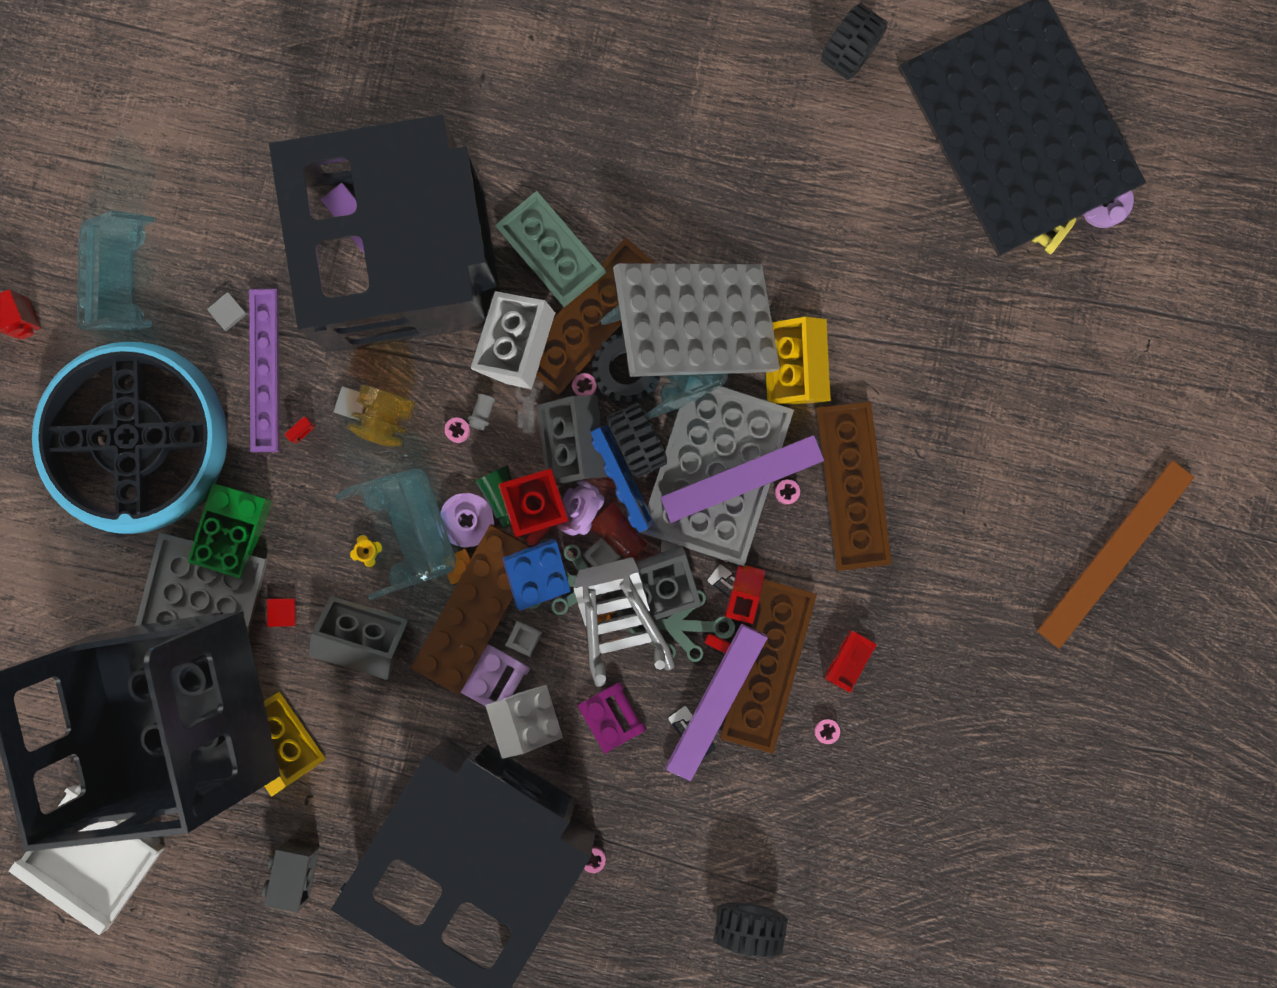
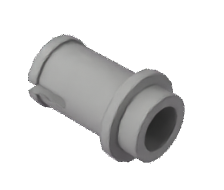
[468,394,495,430]

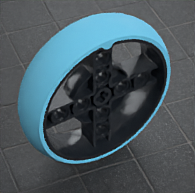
[32,342,227,534]

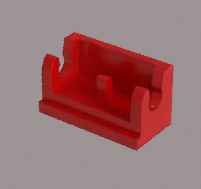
[823,630,877,693]

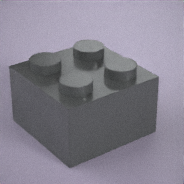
[262,841,320,913]

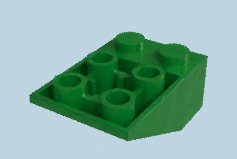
[187,483,272,579]

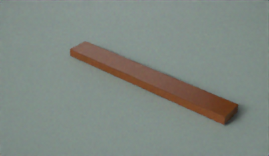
[1036,460,1195,649]

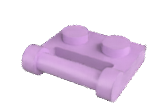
[461,644,531,706]

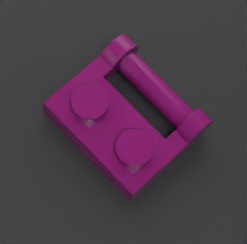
[577,681,647,754]

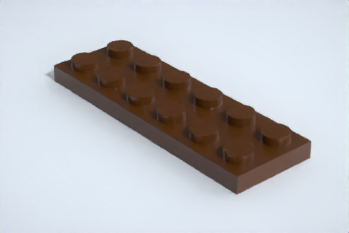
[536,237,656,396]
[816,401,892,571]
[411,524,532,695]
[720,579,817,754]

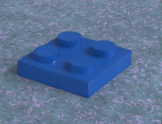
[502,539,571,611]

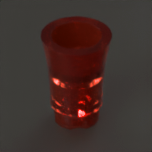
[590,500,647,559]

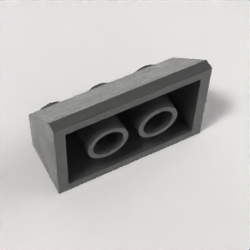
[537,395,608,485]
[610,546,701,631]
[309,596,408,680]

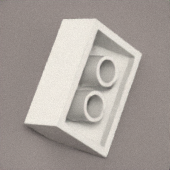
[471,291,555,389]

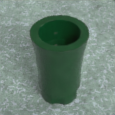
[474,465,512,528]

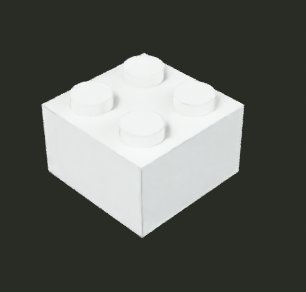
[485,685,563,759]

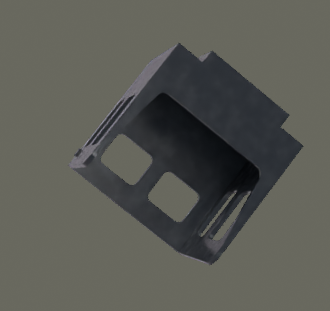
[269,114,500,351]
[0,611,281,852]
[330,738,596,988]

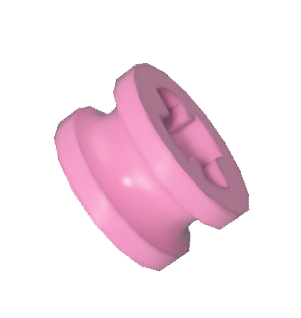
[572,373,597,396]
[445,417,470,443]
[775,479,800,504]
[815,719,840,744]
[584,846,606,873]

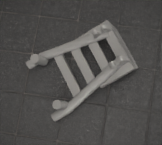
[573,557,675,687]

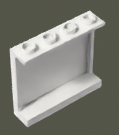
[9,785,165,935]

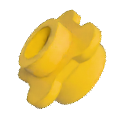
[350,535,382,567]

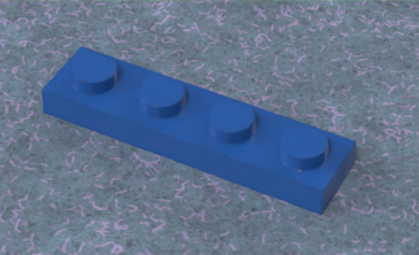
[591,425,655,533]

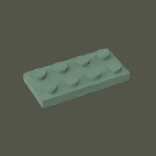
[495,191,606,307]

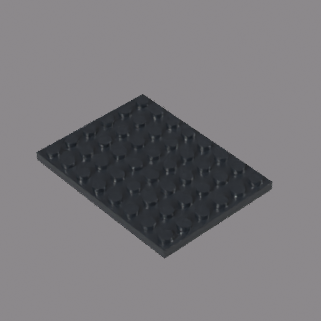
[899,0,1146,257]

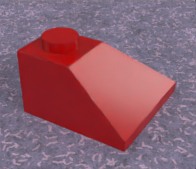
[498,468,568,538]

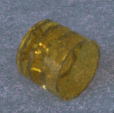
[346,384,417,448]

